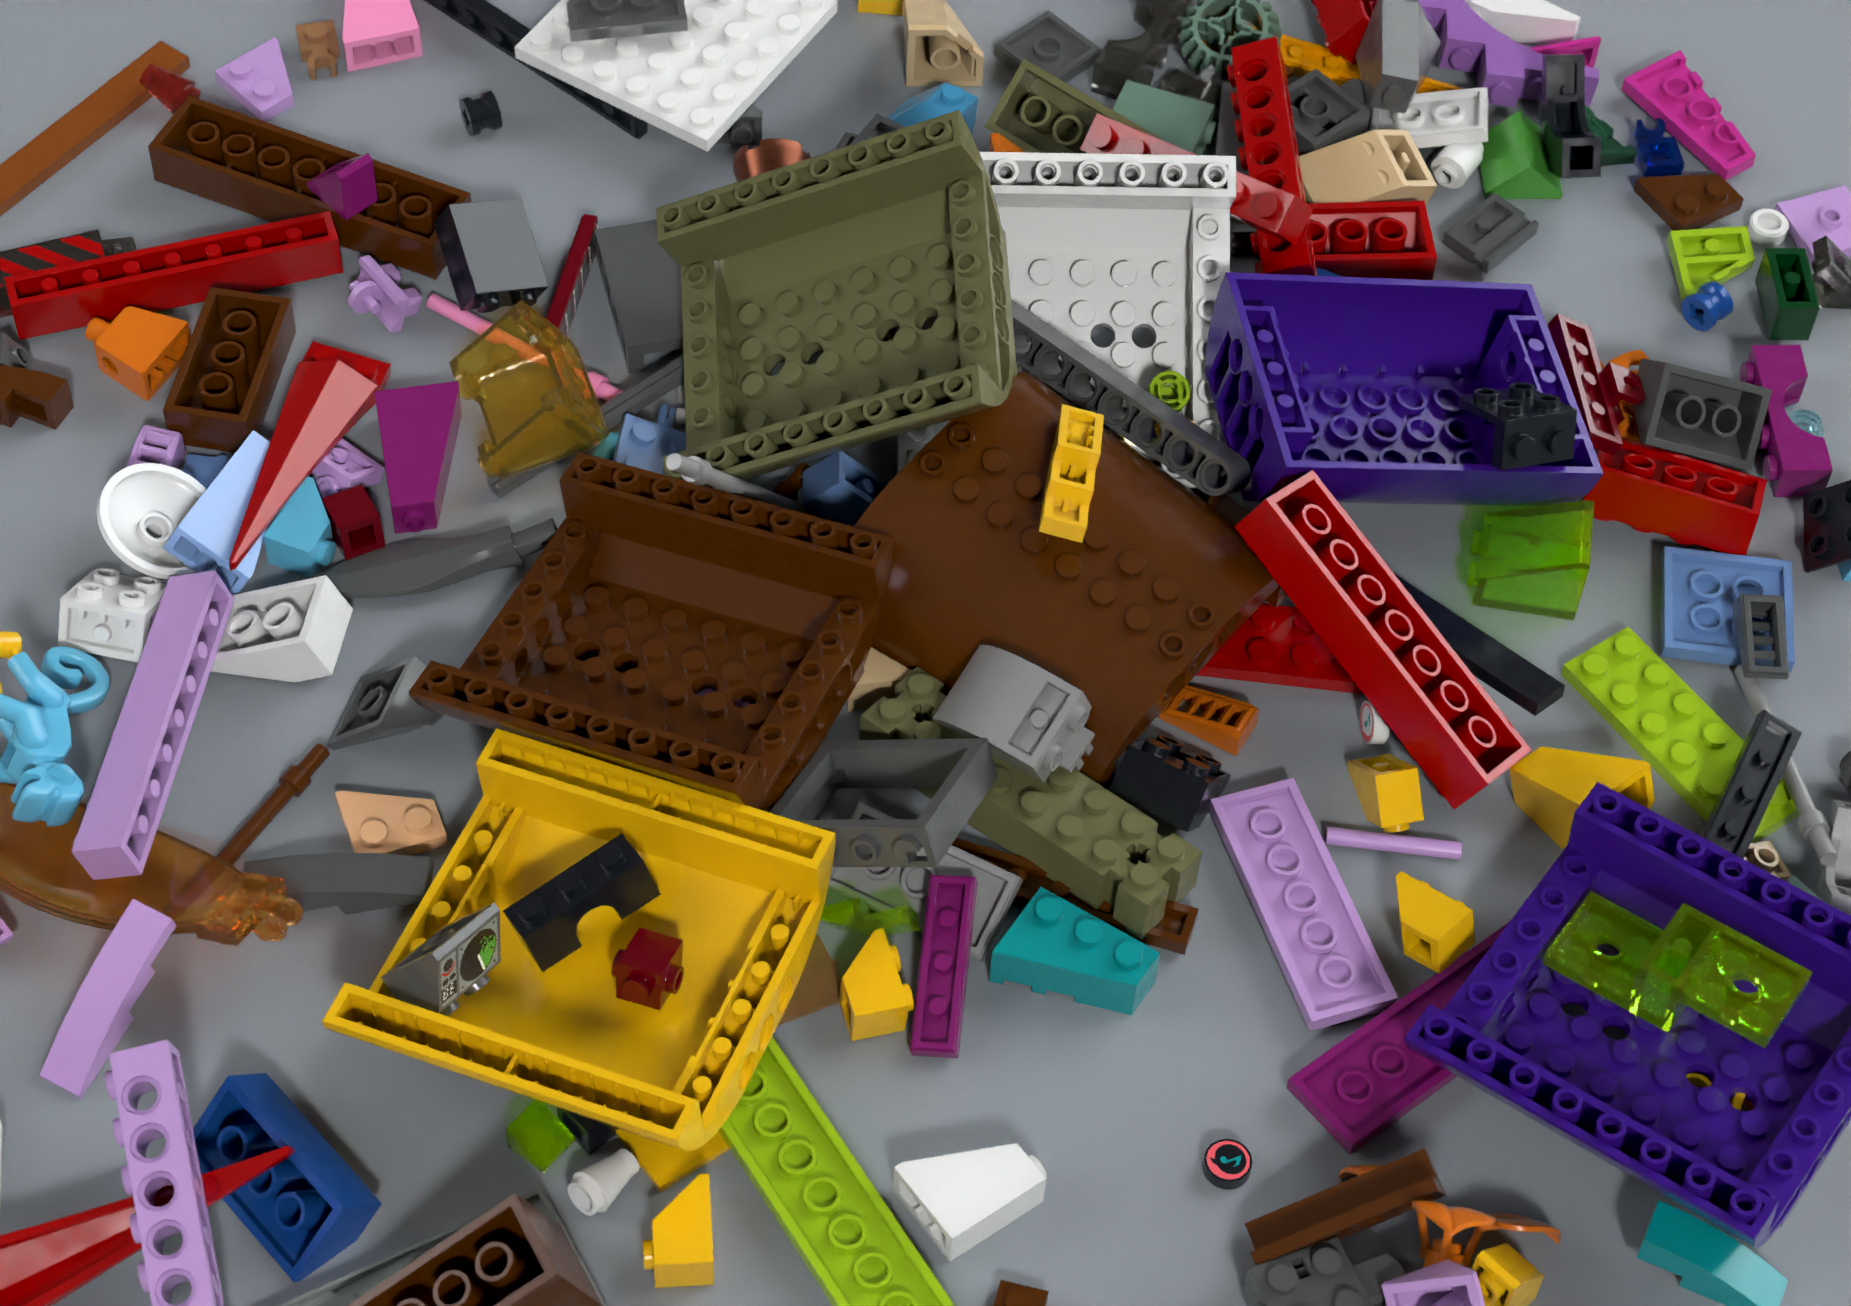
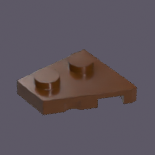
[1633,174,1744,231]

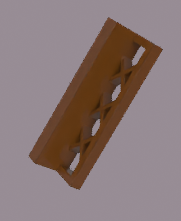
[1245,1148,1446,1266]

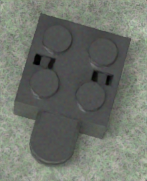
[1288,69,1371,156]
[1242,1237,1405,1306]

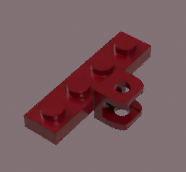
[1548,313,1646,455]

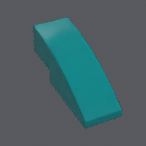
[1636,1200,1788,1306]

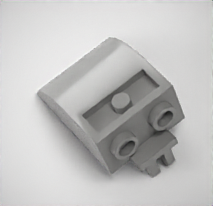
[932,644,1095,783]

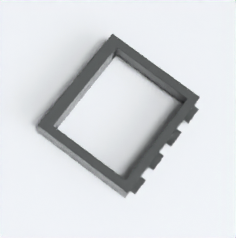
[770,738,998,867]

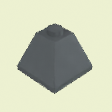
[327,656,443,750]

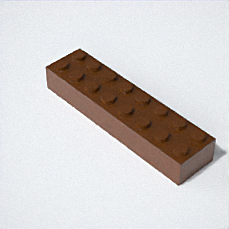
[148,96,471,280]

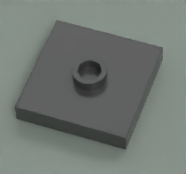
[994,10,1102,83]

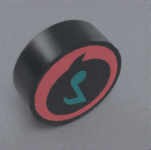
[1203,1139,1252,1190]

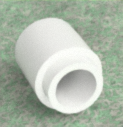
[1431,142,1484,189]

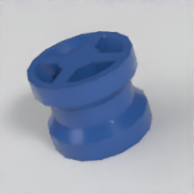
[1681,281,1733,332]

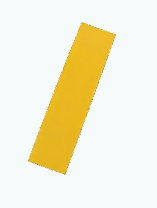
[1039,404,1104,543]

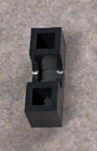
[503,833,661,972]

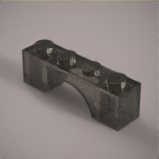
[1091,0,1196,100]

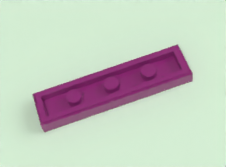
[910,875,978,1058]

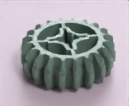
[1179,0,1282,85]

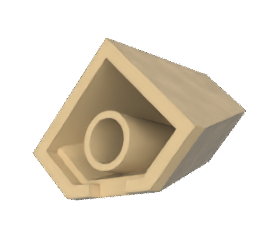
[903,0,984,87]

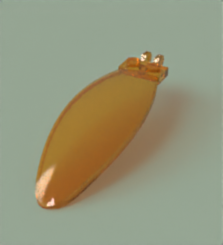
[0,783,304,946]

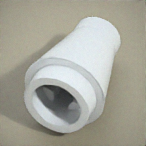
[567,1148,639,1216]

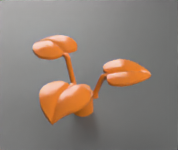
[1339,1165,1561,1268]

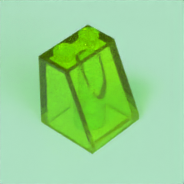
[1466,500,1594,620]

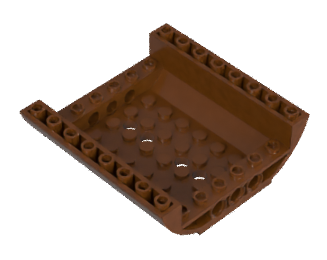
[409,452,894,809]

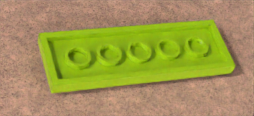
[1561,626,1799,843]

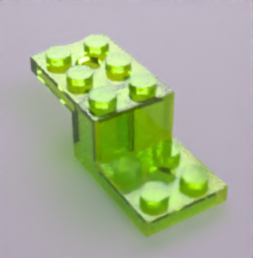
[1543,891,1812,1048]

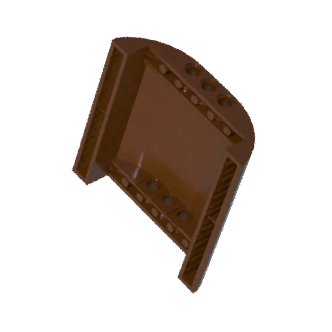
[854,372,1287,789]

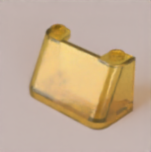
[449,300,609,479]

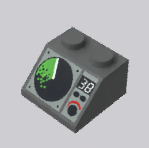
[381,903,501,1016]

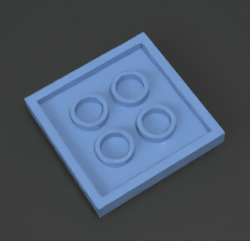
[1661,546,1795,673]

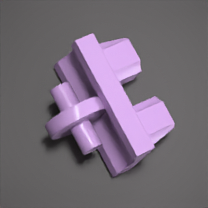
[348,255,422,333]

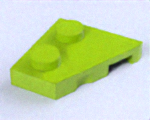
[1666,226,1755,301]

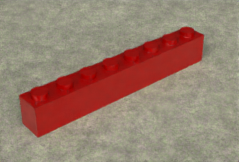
[4,211,343,340]

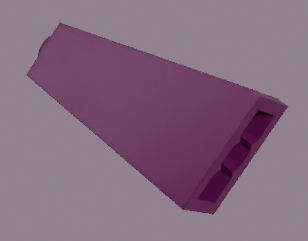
[374,381,462,534]

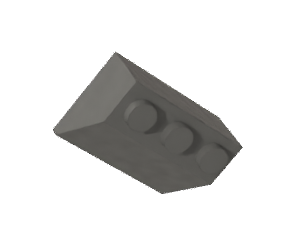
[1632,358,1772,470]

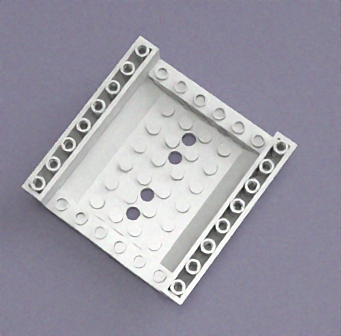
[896,152,1236,488]

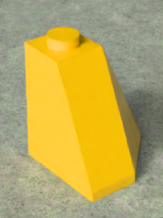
[1509,746,1655,850]

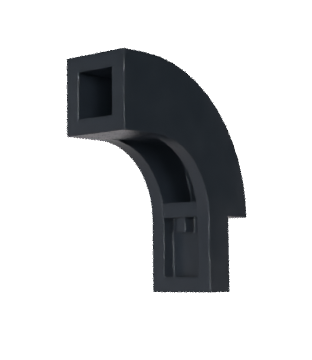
[1538,54,1601,178]

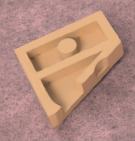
[335,790,448,856]

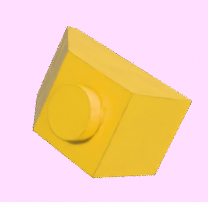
[1347,753,1424,832]
[643,1173,714,1288]

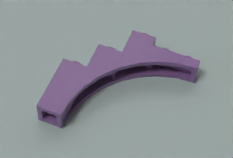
[1418,0,1599,108]

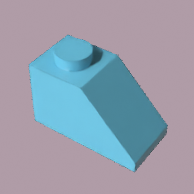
[263,476,336,578]

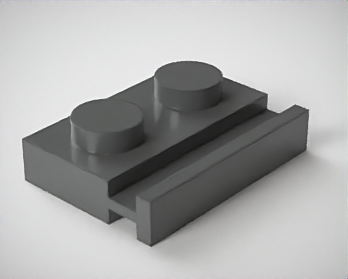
[1442,193,1539,274]

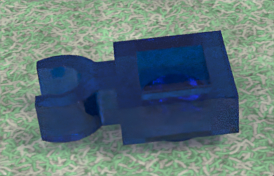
[1634,118,1685,177]

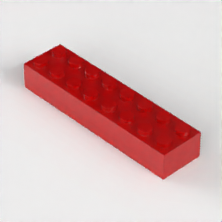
[1234,470,1532,810]

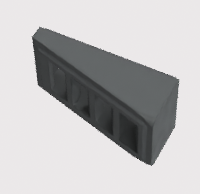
[1733,594,1789,679]

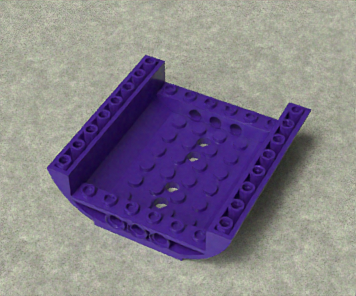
[1404,782,1851,1248]

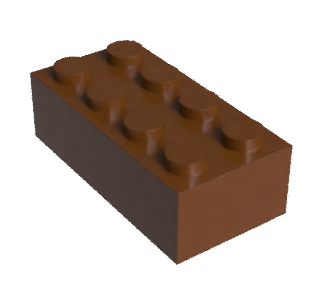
[163,287,296,453]

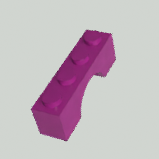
[1740,345,1833,497]

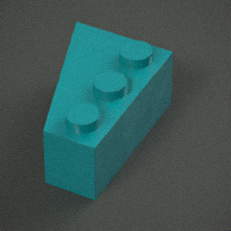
[989,887,1160,1015]

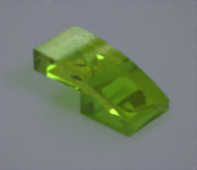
[820,898,920,935]

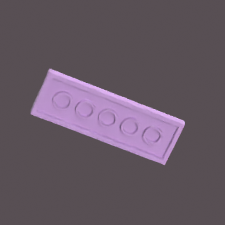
[1209,778,1398,1031]

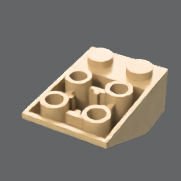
[1299,130,1437,205]

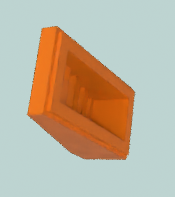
[1159,685,1259,756]

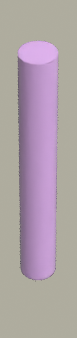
[1325,826,1462,860]

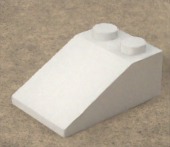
[211,575,353,683]

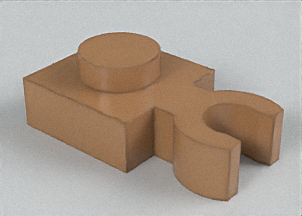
[295,20,340,80]

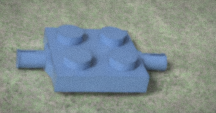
[613,405,686,475]

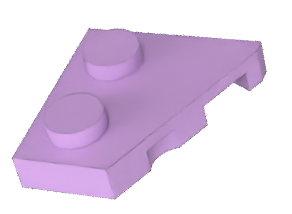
[215,37,294,122]

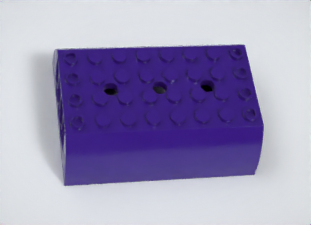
[1204,272,1604,507]

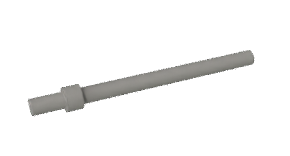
[666,453,810,515]
[1734,664,1838,865]

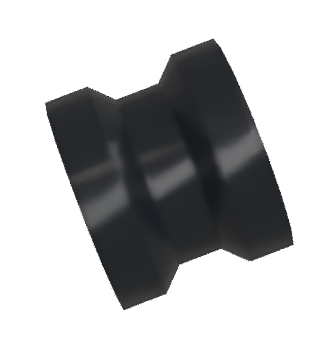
[459,91,502,137]

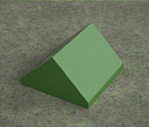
[1478,111,1563,199]

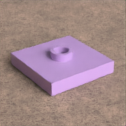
[1775,185,1851,267]

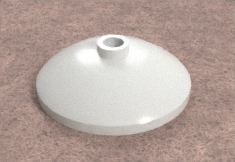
[97,463,206,579]

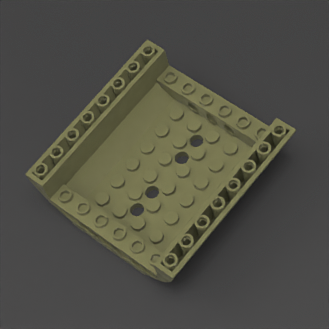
[656,110,1017,488]

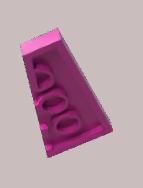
[1621,50,1756,180]

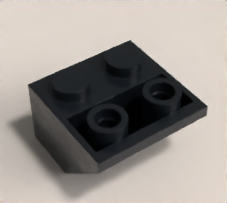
[1109,734,1231,832]

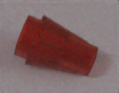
[139,64,201,115]

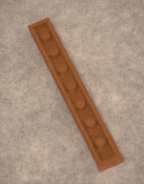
[0,40,190,216]

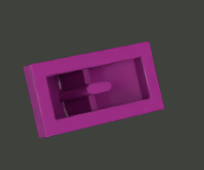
[306,153,378,220]

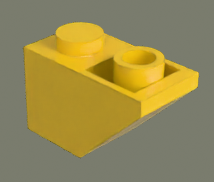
[1395,871,1475,974]
[839,928,914,1041]
[1472,1243,1544,1306]

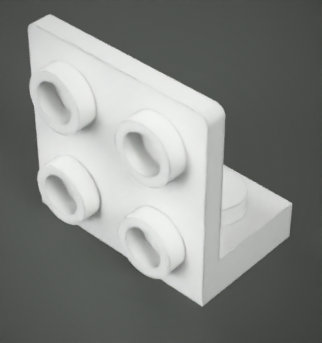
[58,568,166,663]

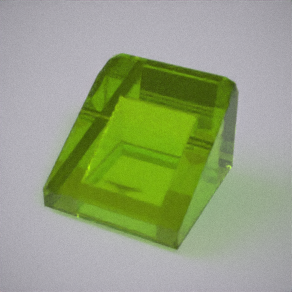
[506,1100,576,1173]

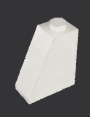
[893,1143,1047,1262]

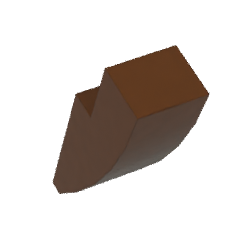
[0,365,74,430]

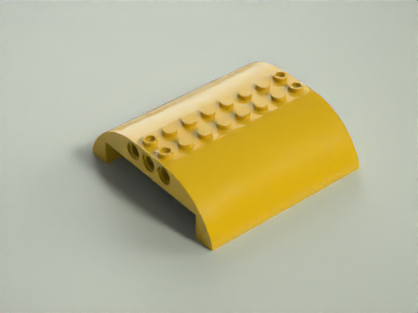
[322,728,836,1151]

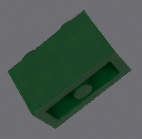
[1755,248,1820,340]

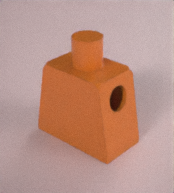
[85,306,191,402]

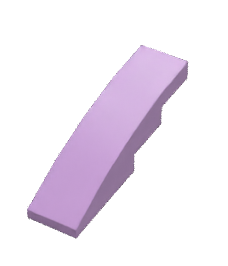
[39,899,177,1099]

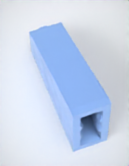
[163,430,271,595]

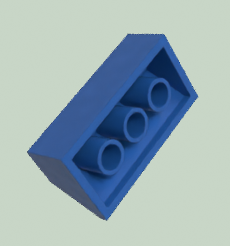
[193,1073,382,1282]

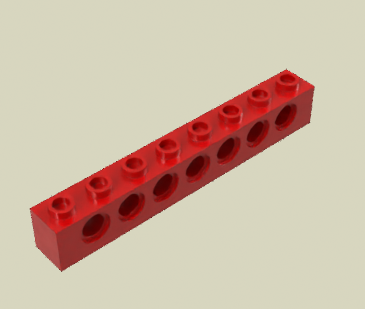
[1227,36,1318,276]

